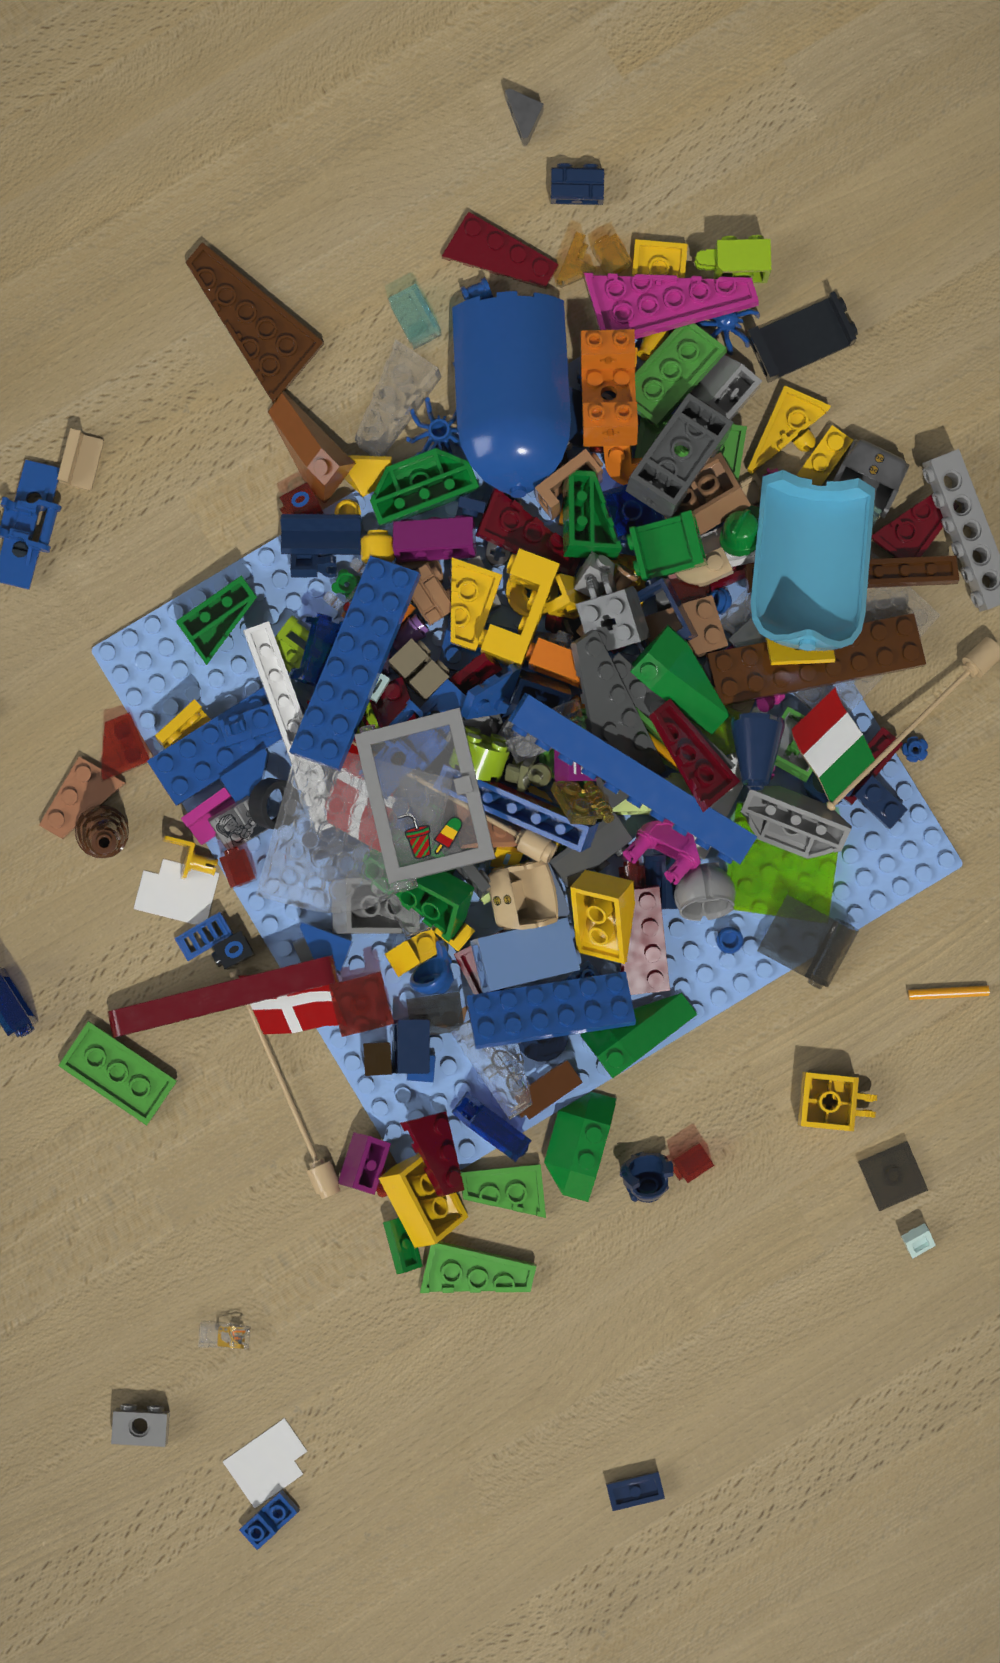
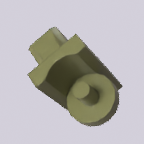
[505,752,552,793]

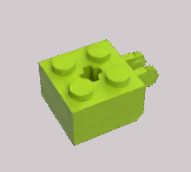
[694,235,772,283]

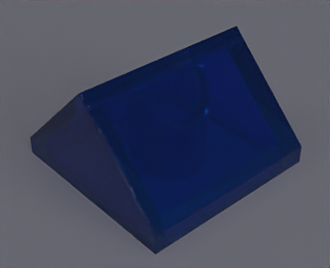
[602,484,663,543]

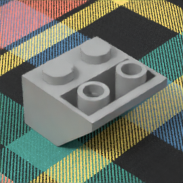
[690,355,762,420]

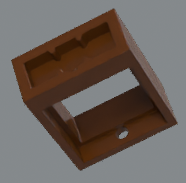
[512,1060,583,1120]

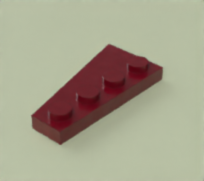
[442,211,559,289]
[475,488,581,577]
[649,699,740,812]

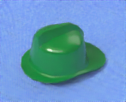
[719,506,760,557]

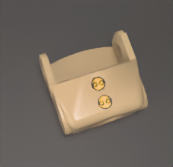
[488,860,558,930]

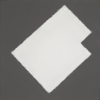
[134,859,219,925]
[223,1418,307,1508]

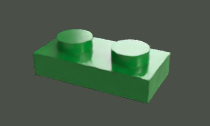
[383,1217,423,1274]

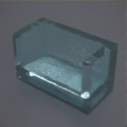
[388,284,442,350]

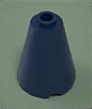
[731,712,785,791]

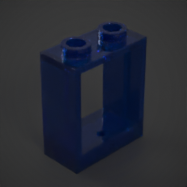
[0,967,39,1038]

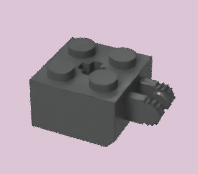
[576,571,651,651]

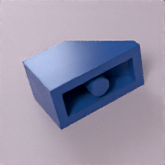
[219,748,269,802]
[300,922,353,972]

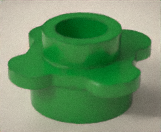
[331,569,361,600]

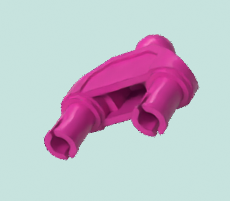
[623,819,701,885]

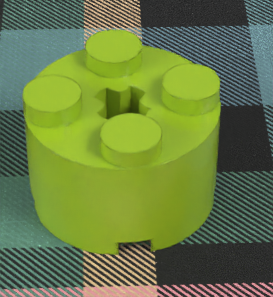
[449,726,510,782]

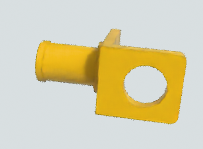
[163,836,218,879]

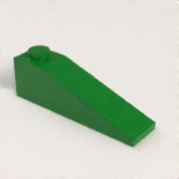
[630,625,730,734]
[580,993,698,1079]

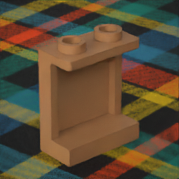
[535,449,603,520]

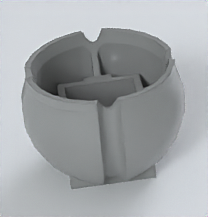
[674,862,736,921]

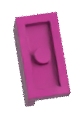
[181,787,236,845]

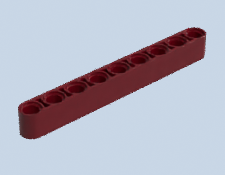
[107,955,339,1038]

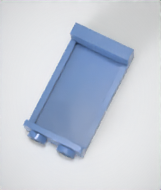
[470,917,581,993]

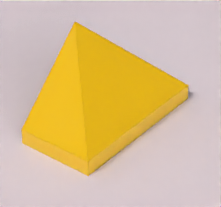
[344,455,393,497]

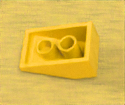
[570,870,635,964]

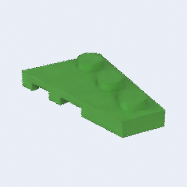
[461,1164,546,1218]

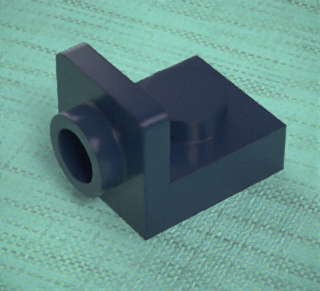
[456,496,486,529]

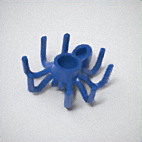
[695,309,760,355]
[406,397,461,455]

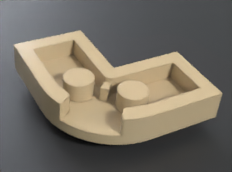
[675,547,733,587]

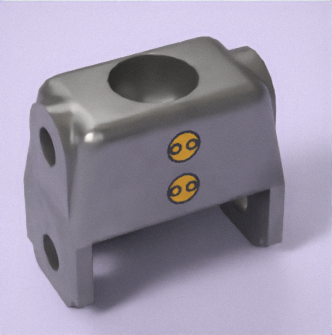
[833,439,910,518]

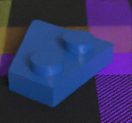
[461,664,521,719]

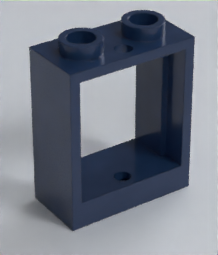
[637,577,698,653]

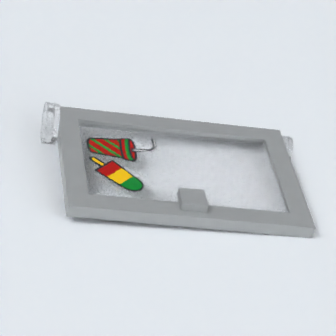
[355,708,496,893]

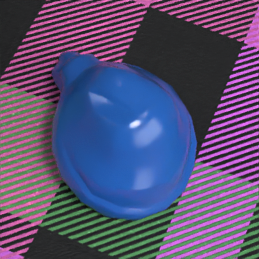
[409,940,454,995]

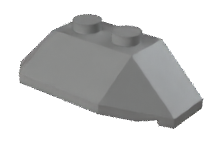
[741,786,852,859]

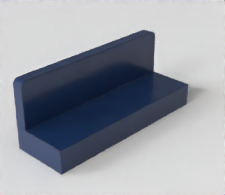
[280,514,362,555]

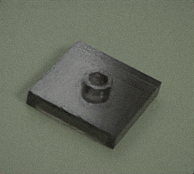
[857,1141,928,1211]

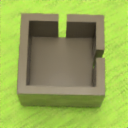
[389,638,450,701]

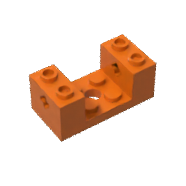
[581,329,638,447]

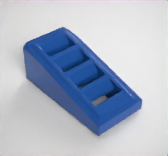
[174,911,234,961]

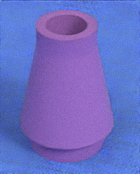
[392,614,429,651]

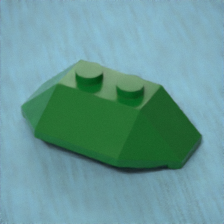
[370,448,479,526]
[544,1092,617,1202]

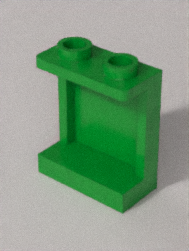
[627,510,708,581]

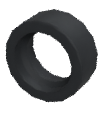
[248,778,301,830]

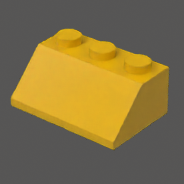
[379,1153,469,1248]

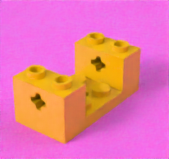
[478,548,560,669]

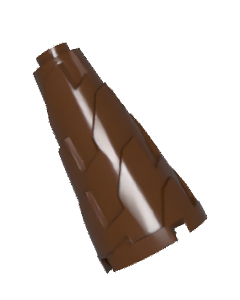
[75,805,129,858]

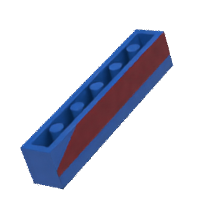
[436,763,599,852]

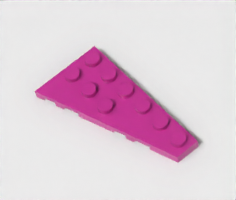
[584,273,759,339]

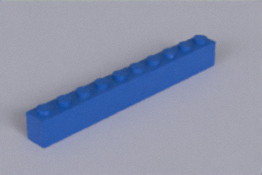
[508,693,757,864]

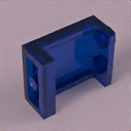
[289,613,343,687]

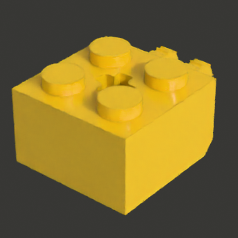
[798,1072,877,1131]

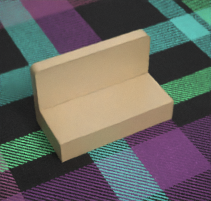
[57,428,104,491]

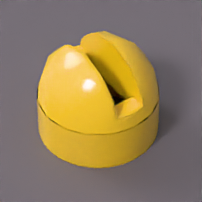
[792,429,816,452]

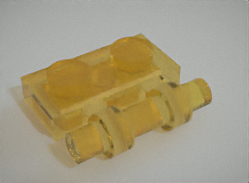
[551,781,614,825]

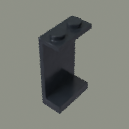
[746,291,858,383]

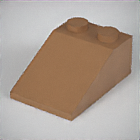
[638,595,728,658]

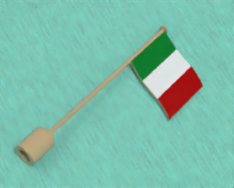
[791,637,1000,811]

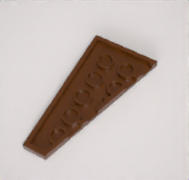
[186,242,324,404]

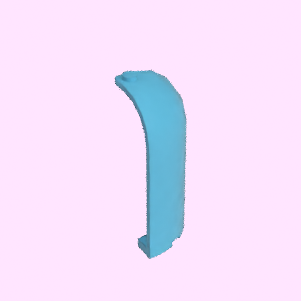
[751,470,875,651]

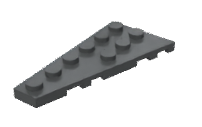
[571,630,666,812]

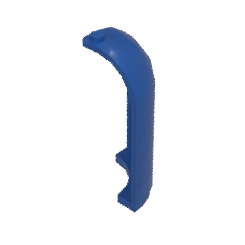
[452,291,571,498]

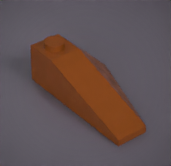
[268,392,356,503]

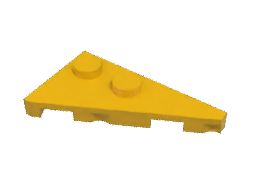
[747,385,831,474]

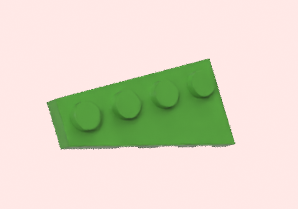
[420,1241,537,1293]

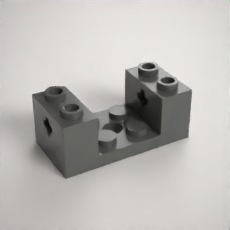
[626,393,734,519]

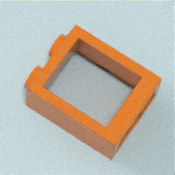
[526,637,582,689]

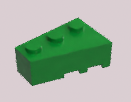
[563,470,622,560]
[175,575,257,666]

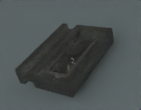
[406,992,465,1035]

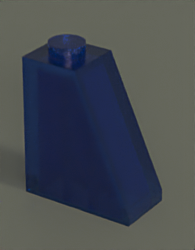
[451,1091,532,1162]

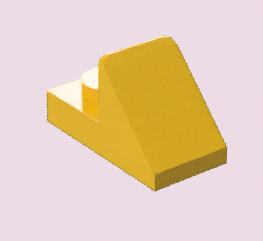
[385,927,439,977]

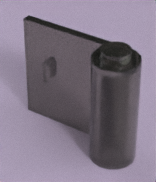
[757,894,859,989]

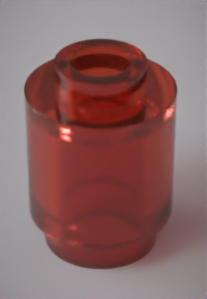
[618,860,646,887]

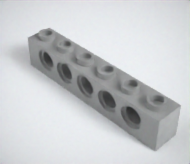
[922,449,1000,612]

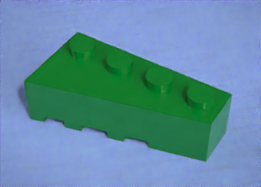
[362,844,475,942]

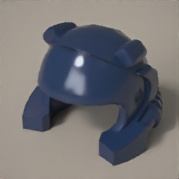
[620,1151,674,1203]

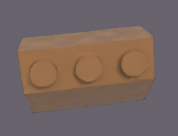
[664,452,751,535]

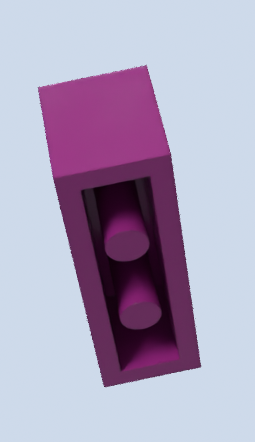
[393,515,476,563]

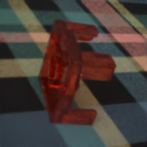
[328,971,394,1038]

